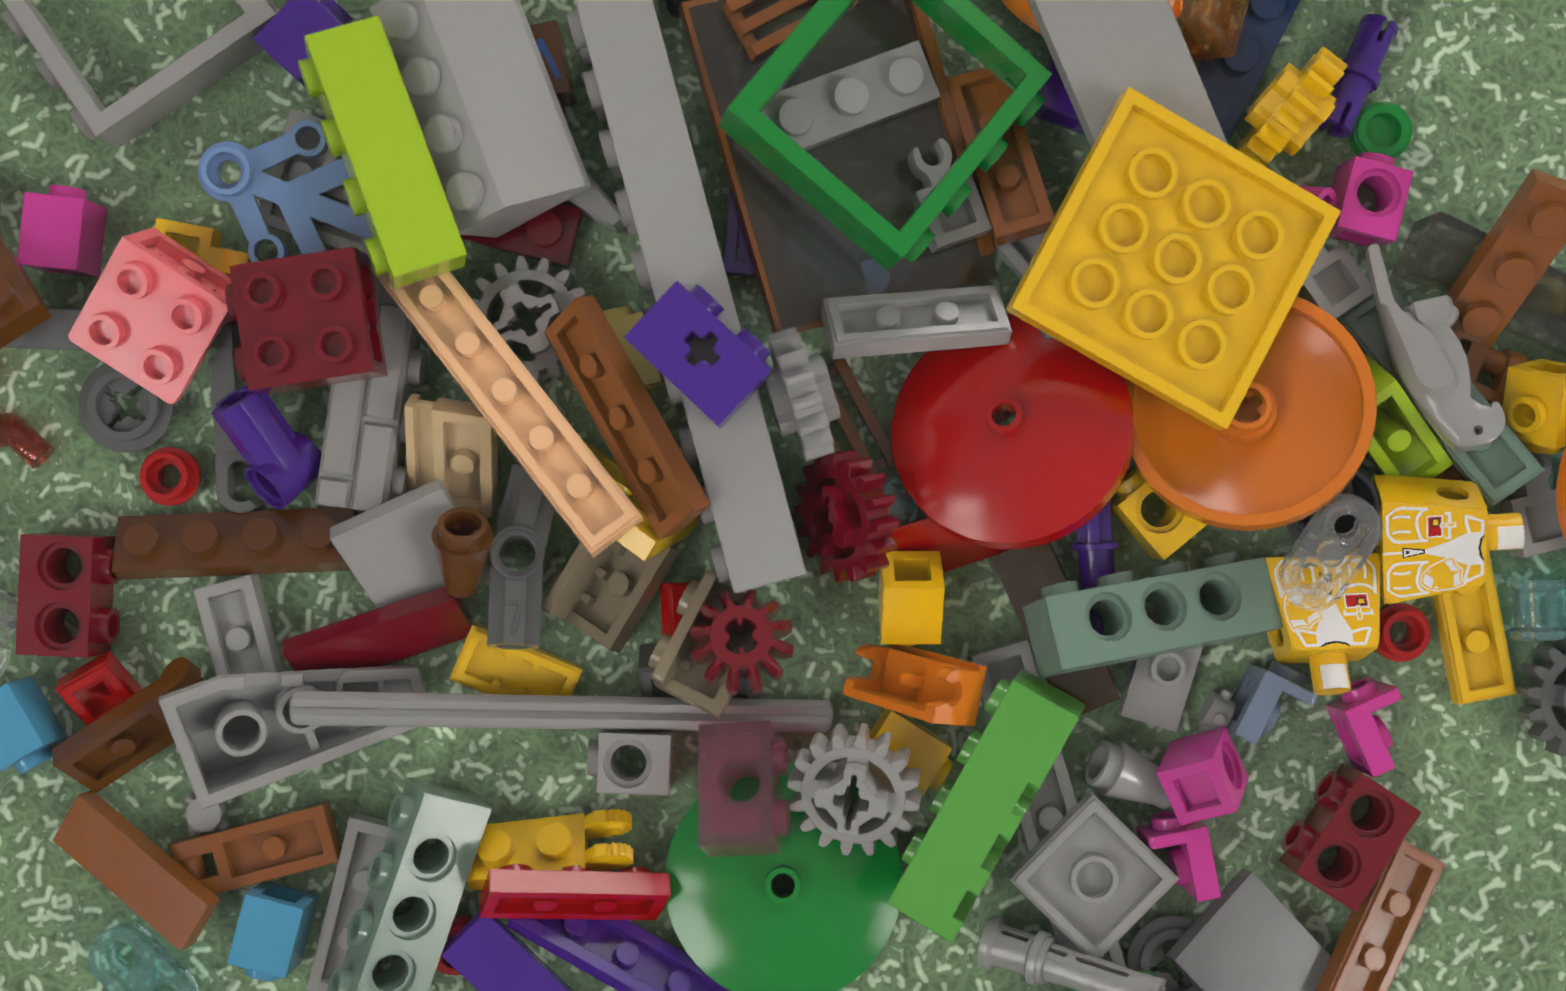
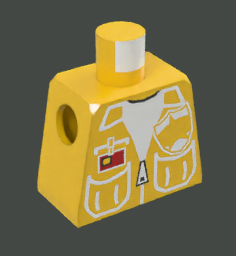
[1374,475,1525,604]
[1265,553,1381,695]

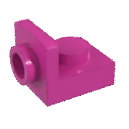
[1325,678,1402,777]
[1136,810,1221,902]

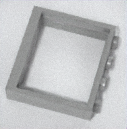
[1,0,278,148]

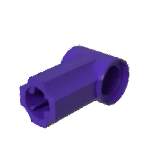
[211,385,322,510]

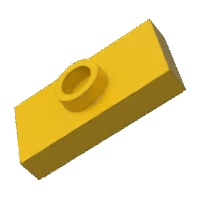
[449,621,583,696]

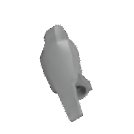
[1365,244,1506,452]

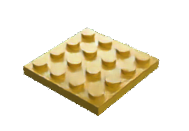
[1005,87,1341,430]

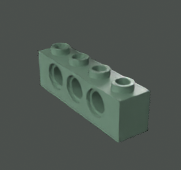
[1023,552,1283,679]
[327,777,492,991]

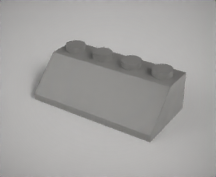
[370,0,592,238]

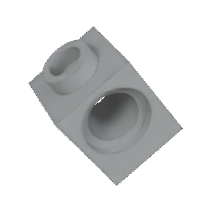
[587,730,674,796]

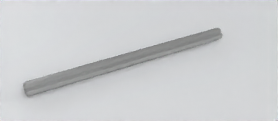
[289,691,833,733]

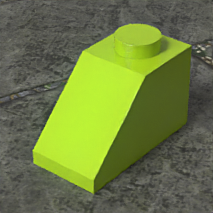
[1364,354,1454,478]

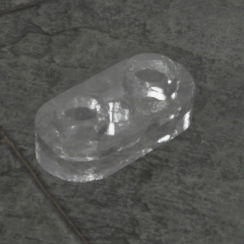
[1279,494,1382,611]

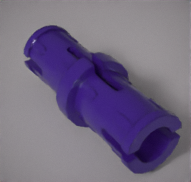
[1318,14,1399,138]

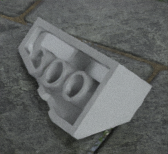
[158,665,426,810]

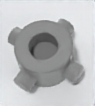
[1196,688,1236,732]
[184,792,231,835]

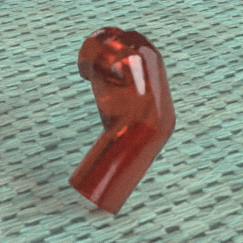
[0,412,55,469]

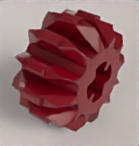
[690,589,794,695]

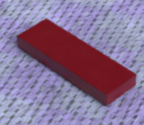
[283,586,473,671]

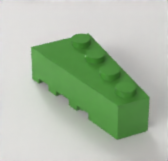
[887,669,1086,943]

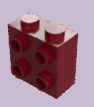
[225,247,388,394]

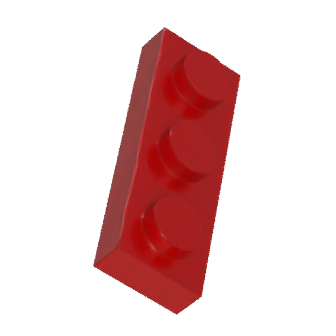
[480,864,671,920]

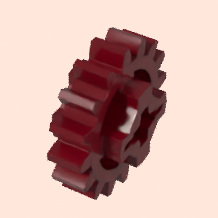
[794,450,900,582]

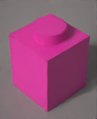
[17,185,107,278]

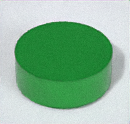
[1348,102,1412,158]

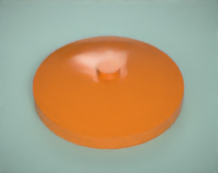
[1124,297,1377,531]

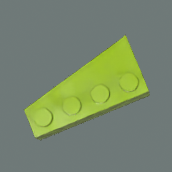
[298,15,467,290]

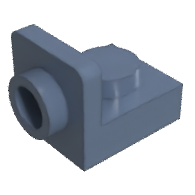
[1226,661,1318,745]

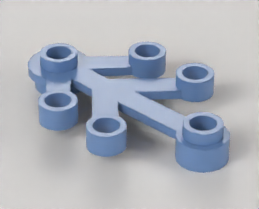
[198,120,373,262]

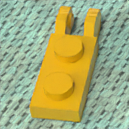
[467,808,634,891]

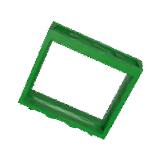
[718,0,1052,271]

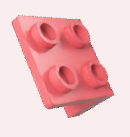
[68,227,233,404]

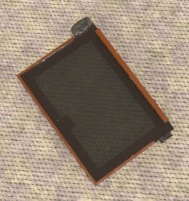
[678,0,998,333]

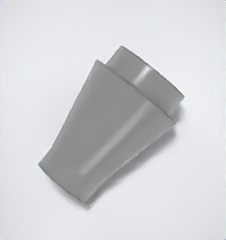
[1085,740,1171,809]

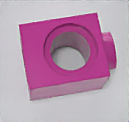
[1328,152,1414,247]
[1156,726,1249,825]

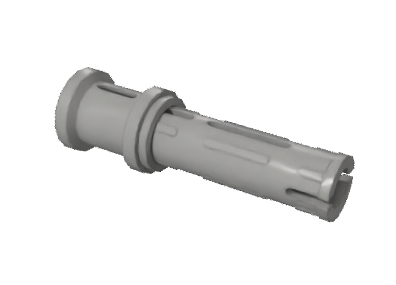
[977,915,1166,991]

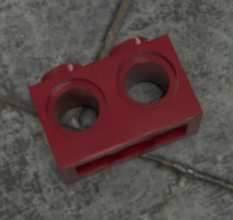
[15,533,120,658]
[1279,763,1422,912]

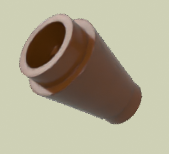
[431,507,494,598]

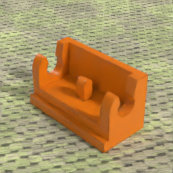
[842,644,987,726]

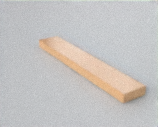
[371,268,643,558]

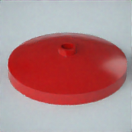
[891,314,1135,549]

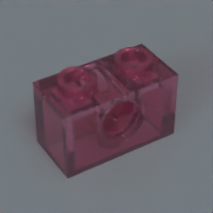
[699,721,790,857]

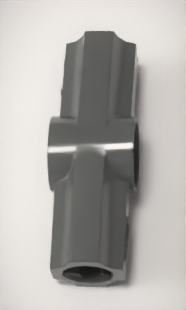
[487,464,555,650]

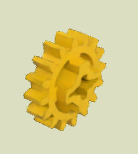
[1236,47,1348,166]

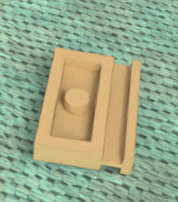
[404,393,498,518]

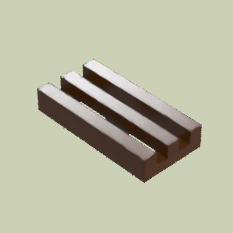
[827,358,895,475]

